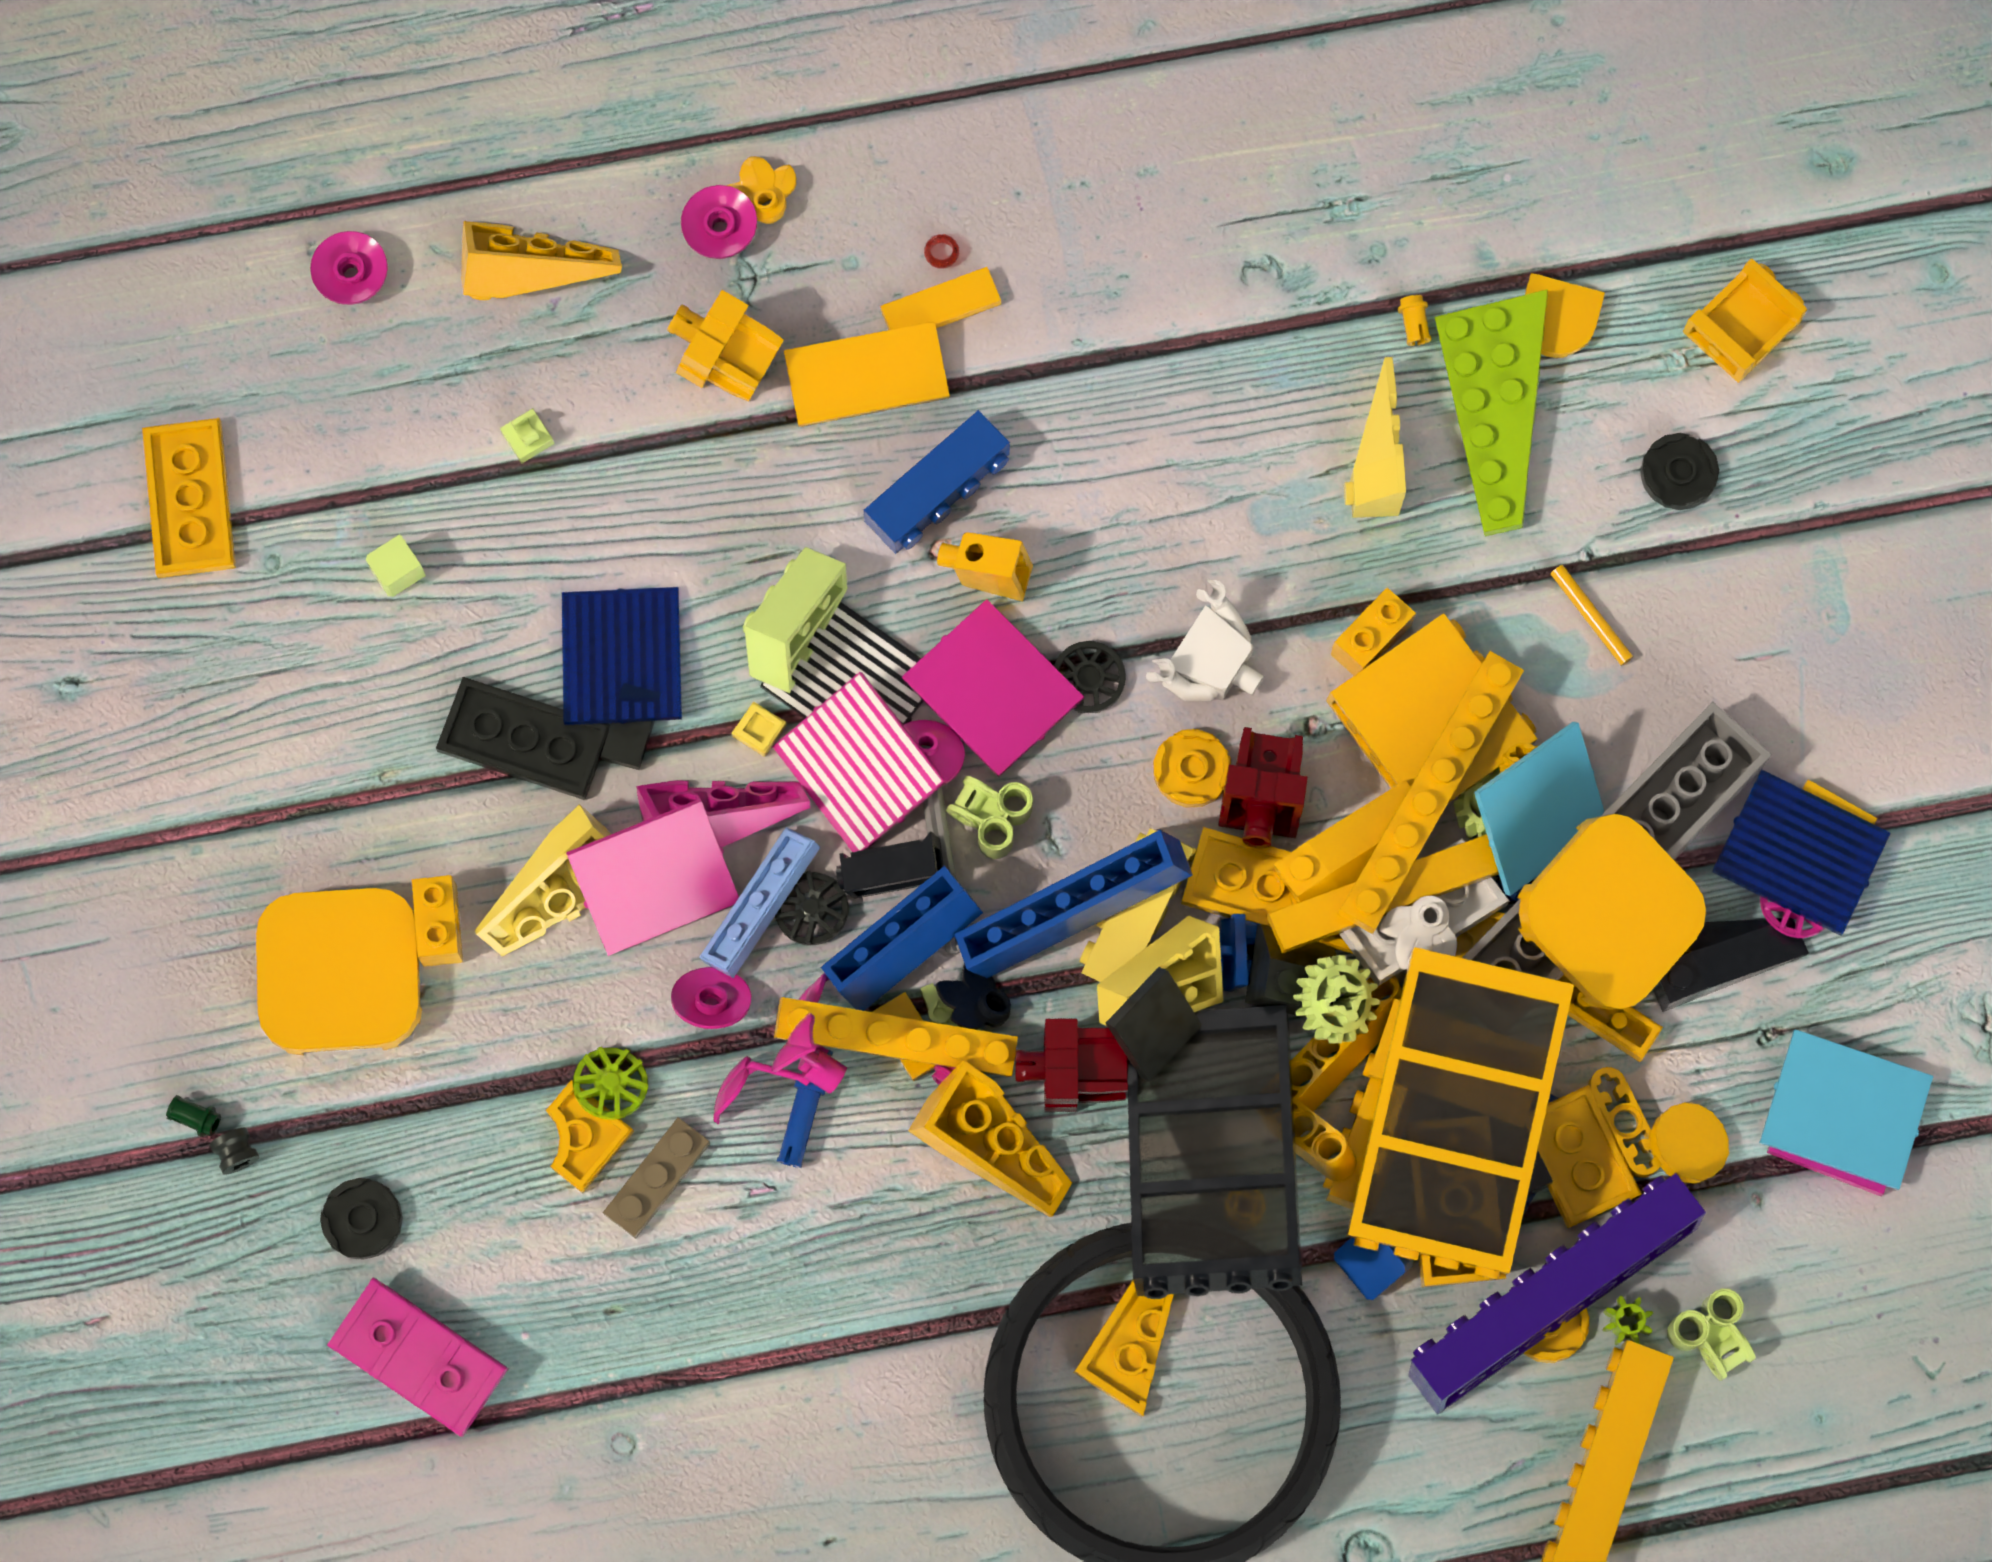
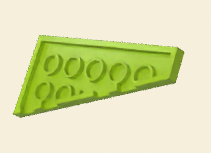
[1435,290,1548,537]

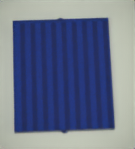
[562,587,682,725]
[1711,769,1891,936]

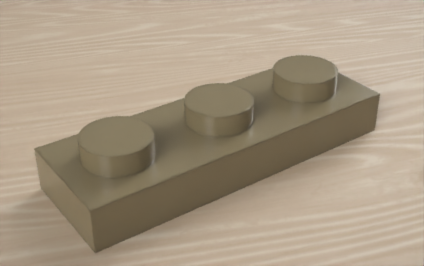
[603,1117,710,1239]

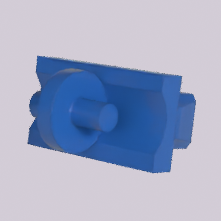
[1218,914,1262,992]

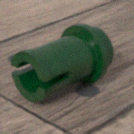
[166,1095,221,1137]

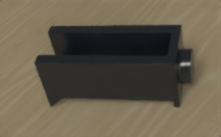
[836,831,944,899]

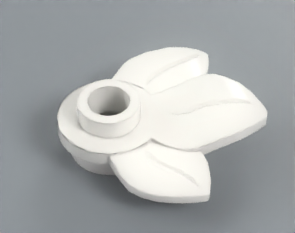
[1379,896,1457,970]

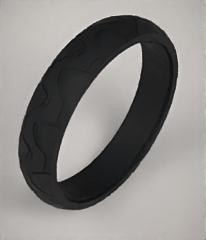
[984,1220,1341,1562]

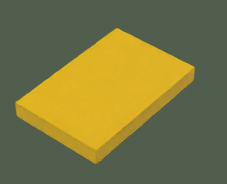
[1525,1085,1642,1229]

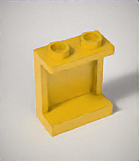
[1683,258,1807,383]

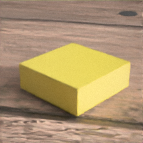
[732,701,787,757]

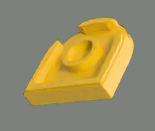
[1525,273,1605,358]

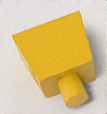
[937,532,1033,602]

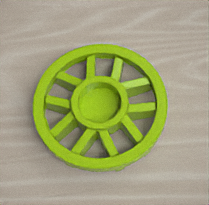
[573,1046,648,1120]

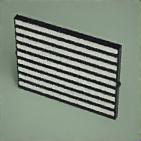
[760,602,924,725]

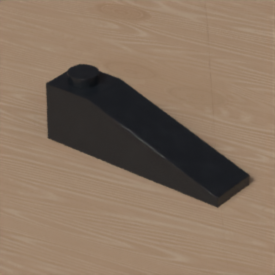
[1653,918,1809,1012]

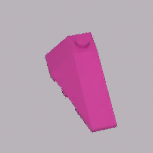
[637,780,810,847]

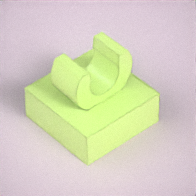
[500,408,554,464]

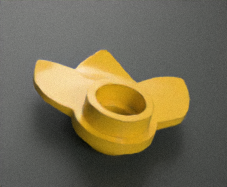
[726,156,797,224]

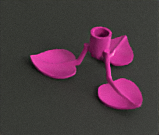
[713,973,847,1124]

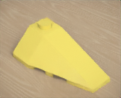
[1344,357,1406,518]
[474,804,611,957]

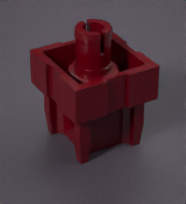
[1218,727,1308,848]
[1015,1018,1128,1112]

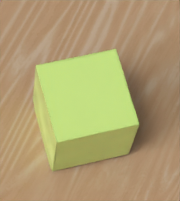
[366,534,426,597]

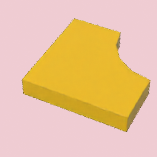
[546,1080,634,1194]

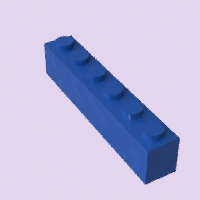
[954,830,1193,978]

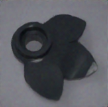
[936,963,1011,1030]

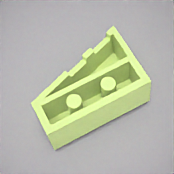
[743,547,847,693]

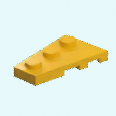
[1074,1280,1174,1417]

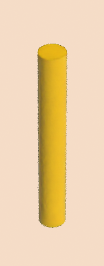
[1550,565,1634,666]

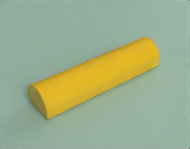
[1548,975,1663,1062]

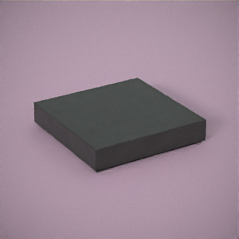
[1106,967,1202,1082]

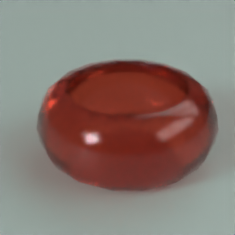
[924,234,959,269]

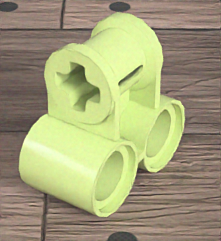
[946,776,1033,859]
[1667,1289,1756,1381]

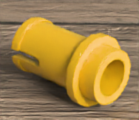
[1398,295,1432,346]

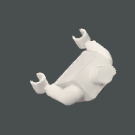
[1146,579,1264,701]

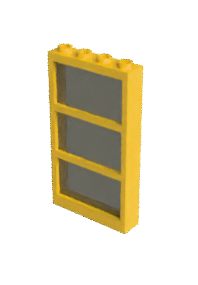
[1346,947,1574,1280]

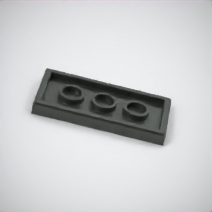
[436,677,610,800]

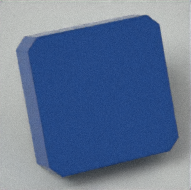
[1334,1219,1413,1300]

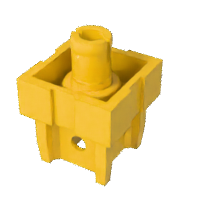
[667,290,784,402]

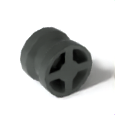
[209,1127,260,1175]

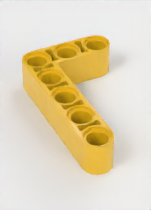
[1256,976,1403,1181]

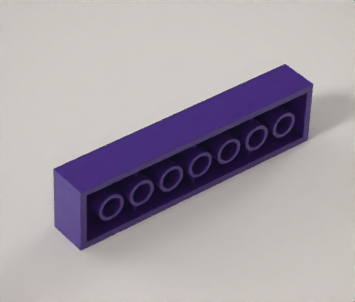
[1408,1173,1706,1415]

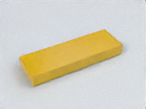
[880,267,1001,330]

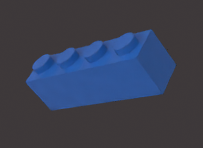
[863,410,1010,554]
[821,866,983,1011]

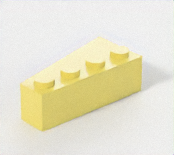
[1079,828,1197,982]

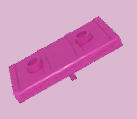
[327,1277,509,1437]

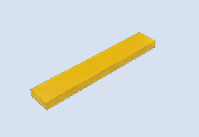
[1267,834,1499,954]

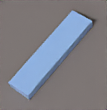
[699,827,820,978]

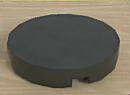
[1640,433,1719,510]
[320,1178,403,1260]

